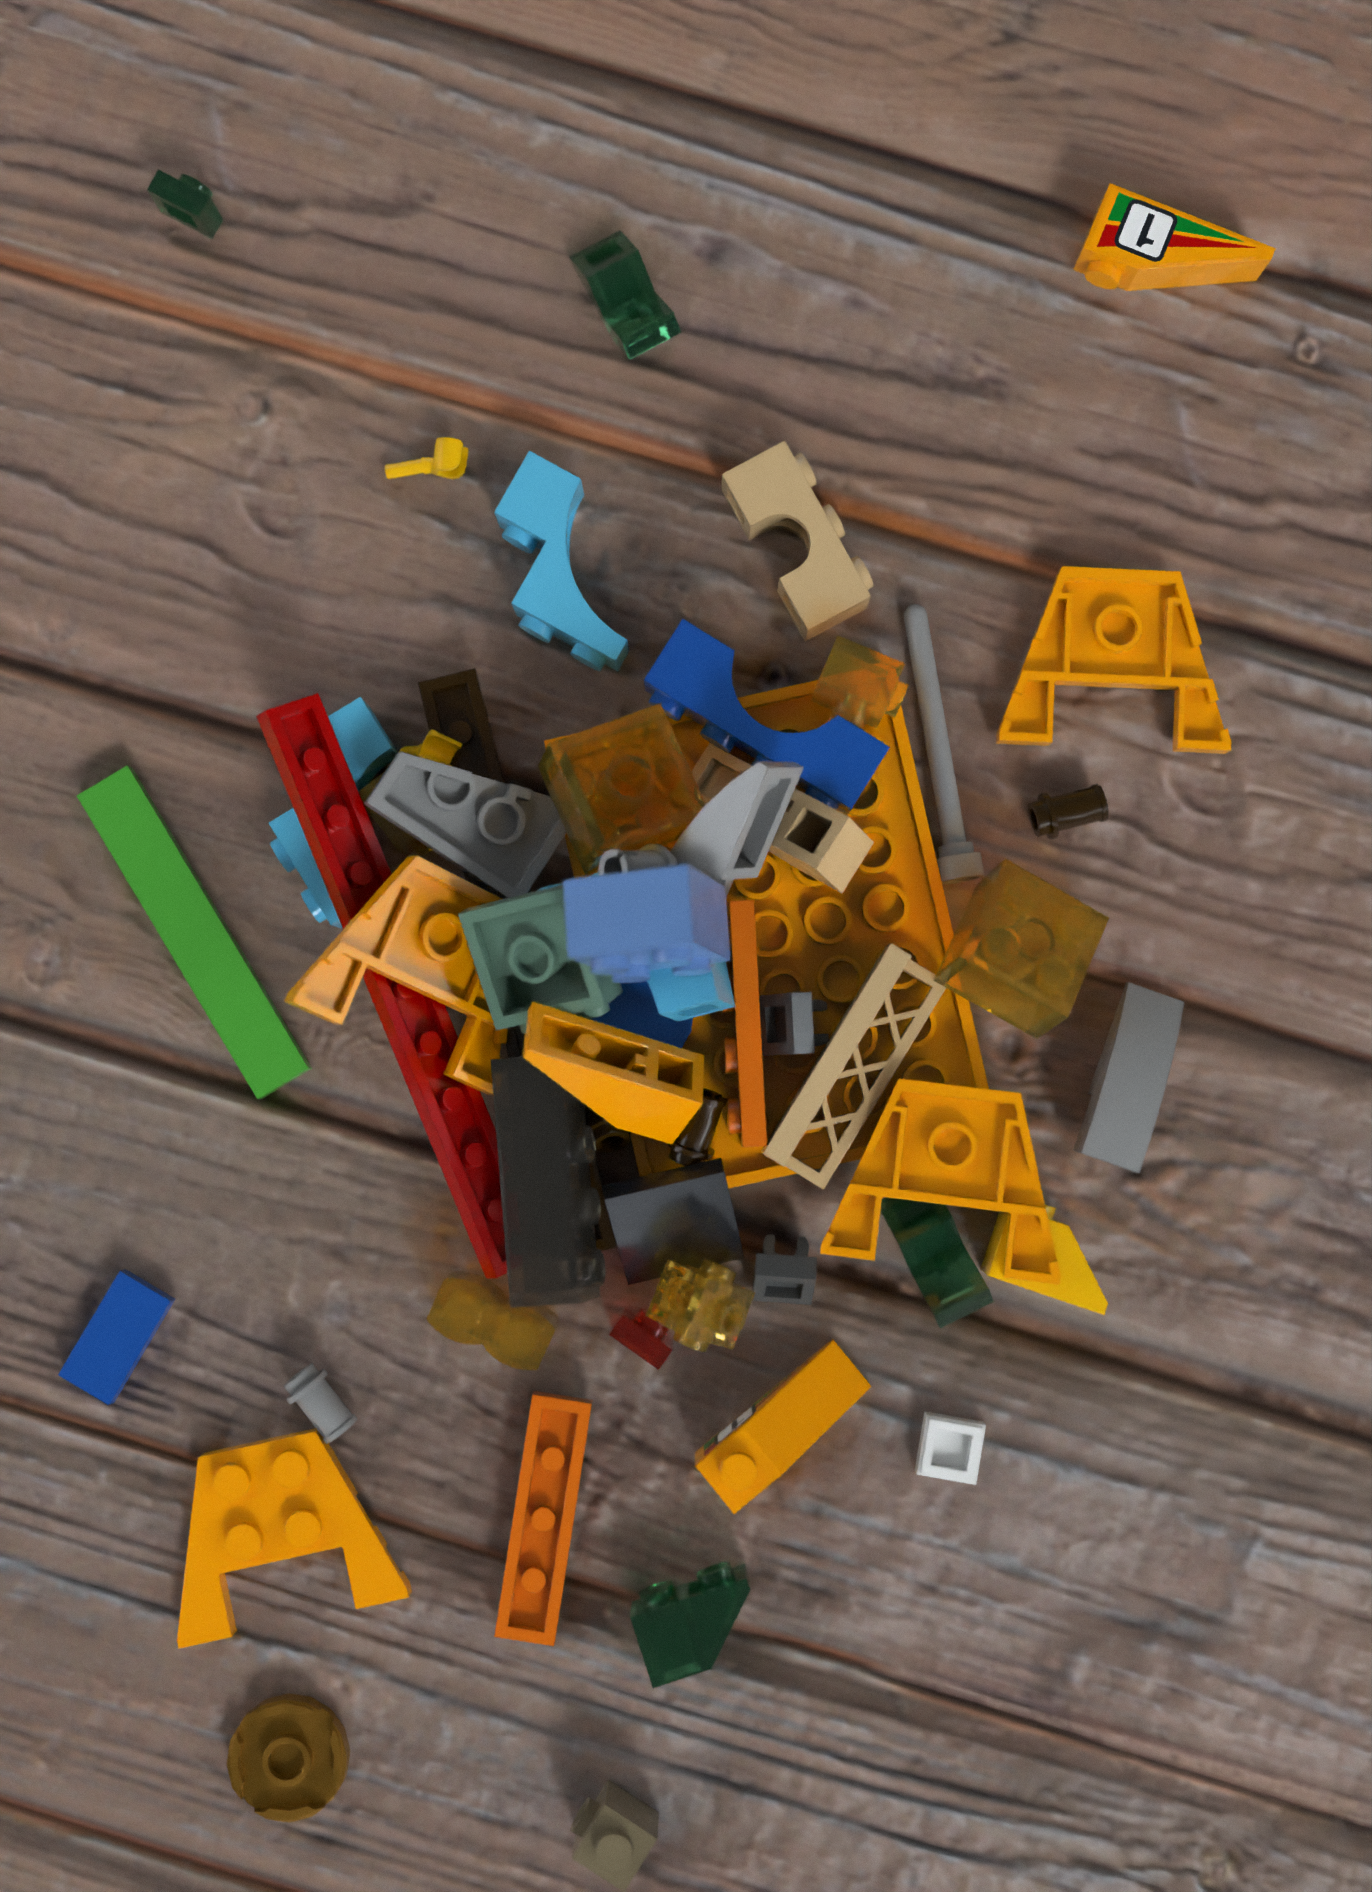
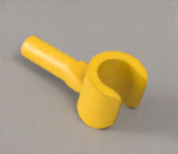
[385,437,469,479]
[399,729,462,767]

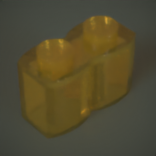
[426,1271,560,1370]

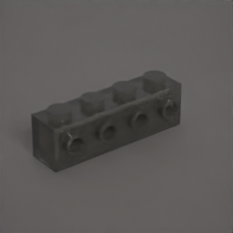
[491,1057,606,1308]

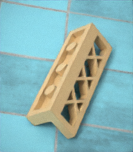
[761,943,949,1190]

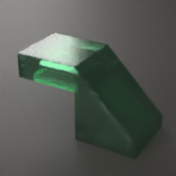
[569,230,682,360]
[881,1197,994,1328]

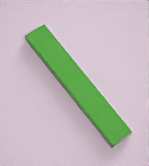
[77,765,312,1099]

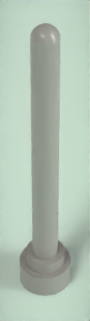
[904,604,985,885]

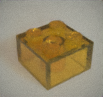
[538,703,706,875]
[933,858,1109,1039]

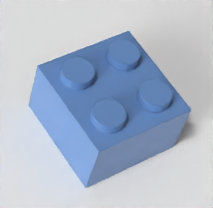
[563,864,730,983]

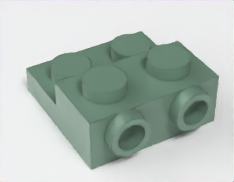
[458,884,623,1033]

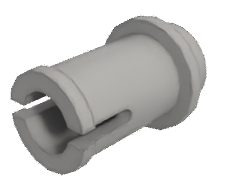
[599,844,678,875]
[283,1363,358,1444]

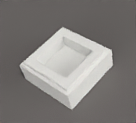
[915,1411,986,1485]

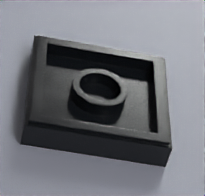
[602,1158,744,1285]

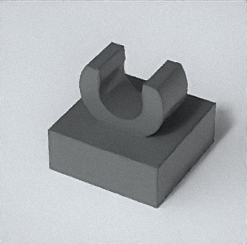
[759,992,829,1056]
[752,1235,817,1305]

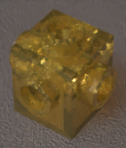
[646,1259,755,1352]

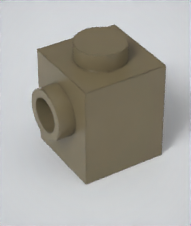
[570,1780,659,1892]

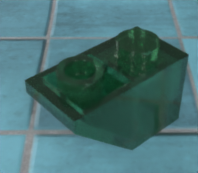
[630,1562,750,1688]

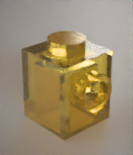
[811,635,909,730]

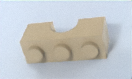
[721,441,873,642]

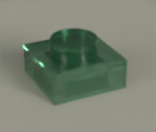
[147,169,223,239]

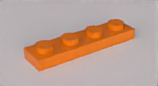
[722,900,767,1147]
[494,1391,593,1646]

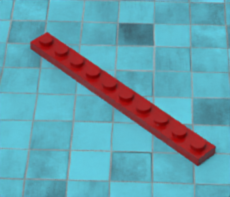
[256,693,545,1279]

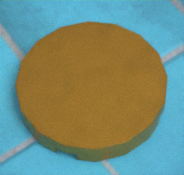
[226,1693,351,1823]

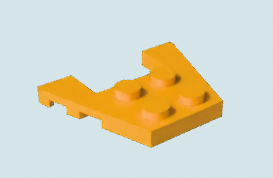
[996,566,1232,754]
[284,855,508,1097]
[820,1078,1061,1285]
[177,1428,412,1649]

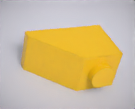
[980,1204,1108,1315]

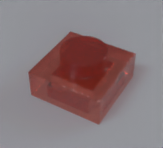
[609,1307,673,1370]

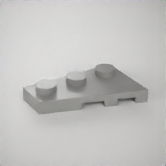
[364,752,584,899]

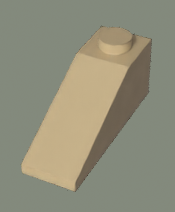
[678,743,874,893]

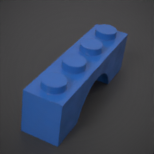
[644,619,890,815]

